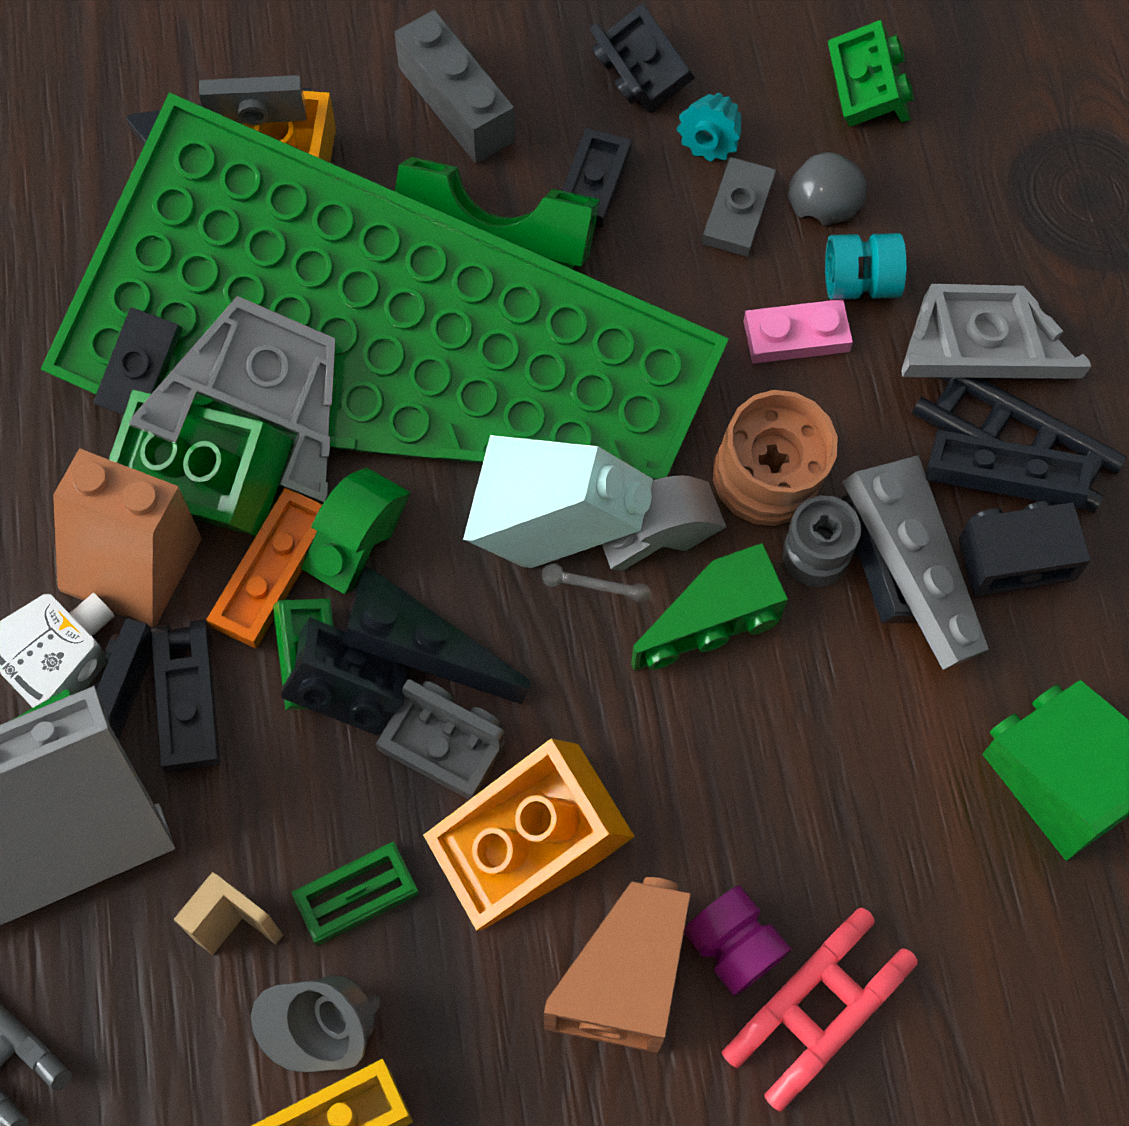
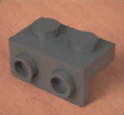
[376,679,505,800]

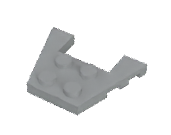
[128,296,335,503]

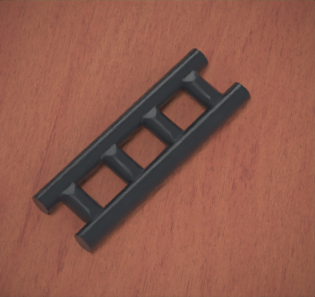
[912,377,1127,513]

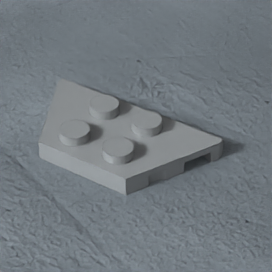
[901,284,1091,379]

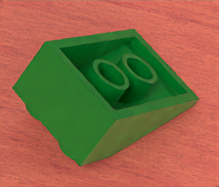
[109,390,293,537]

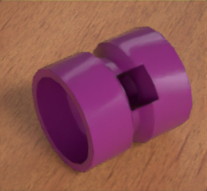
[683,885,792,997]

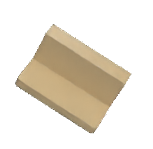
[173,872,284,955]

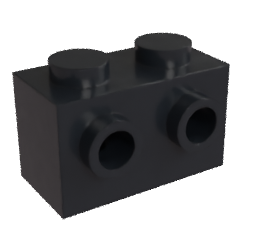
[959,501,1091,597]

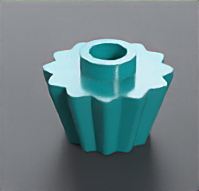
[676,93,742,161]

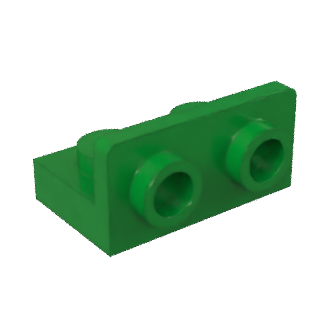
[827,20,914,127]

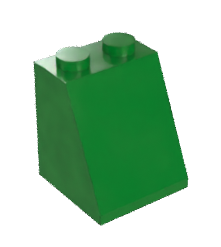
[982,680,1129,861]

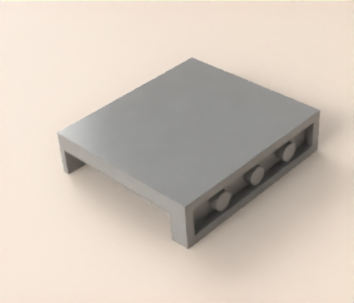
[0,686,175,925]

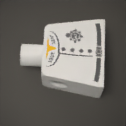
[0,593,115,708]

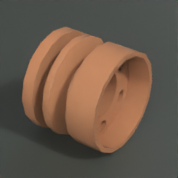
[713,390,838,526]

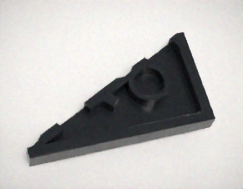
[342,566,530,704]

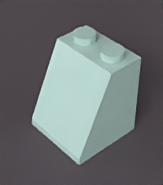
[463,435,653,568]

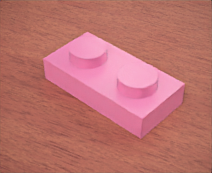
[743,299,853,364]

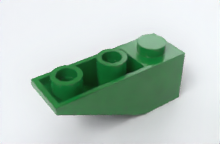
[631,543,788,671]

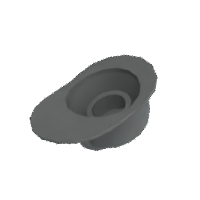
[250,974,381,1072]

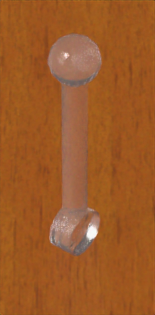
[542,564,650,603]

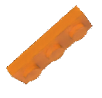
[206,488,323,649]

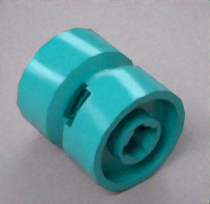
[825,233,906,300]

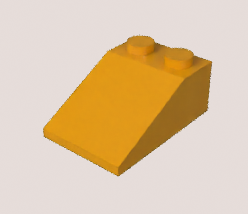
[423,739,635,931]

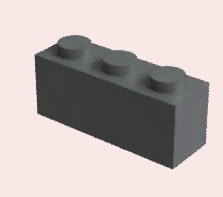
[394,10,515,164]

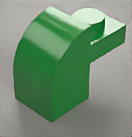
[301,468,411,594]

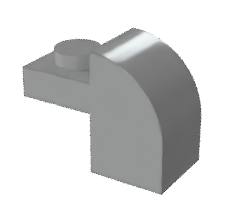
[602,475,726,571]

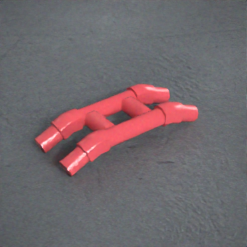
[721,908,918,1112]

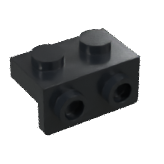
[589,3,695,113]

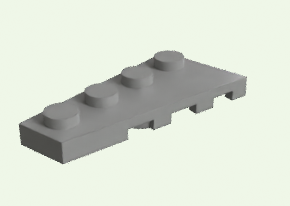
[842,455,989,670]

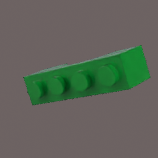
[395,157,600,270]

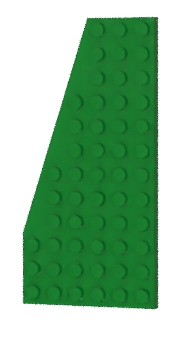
[41,92,729,480]

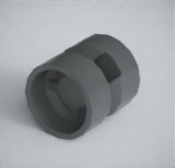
[782,495,861,587]

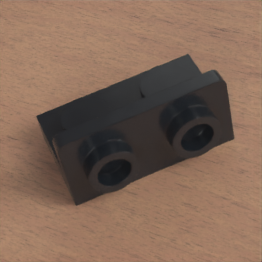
[281,617,407,735]

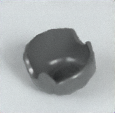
[787,152,868,226]

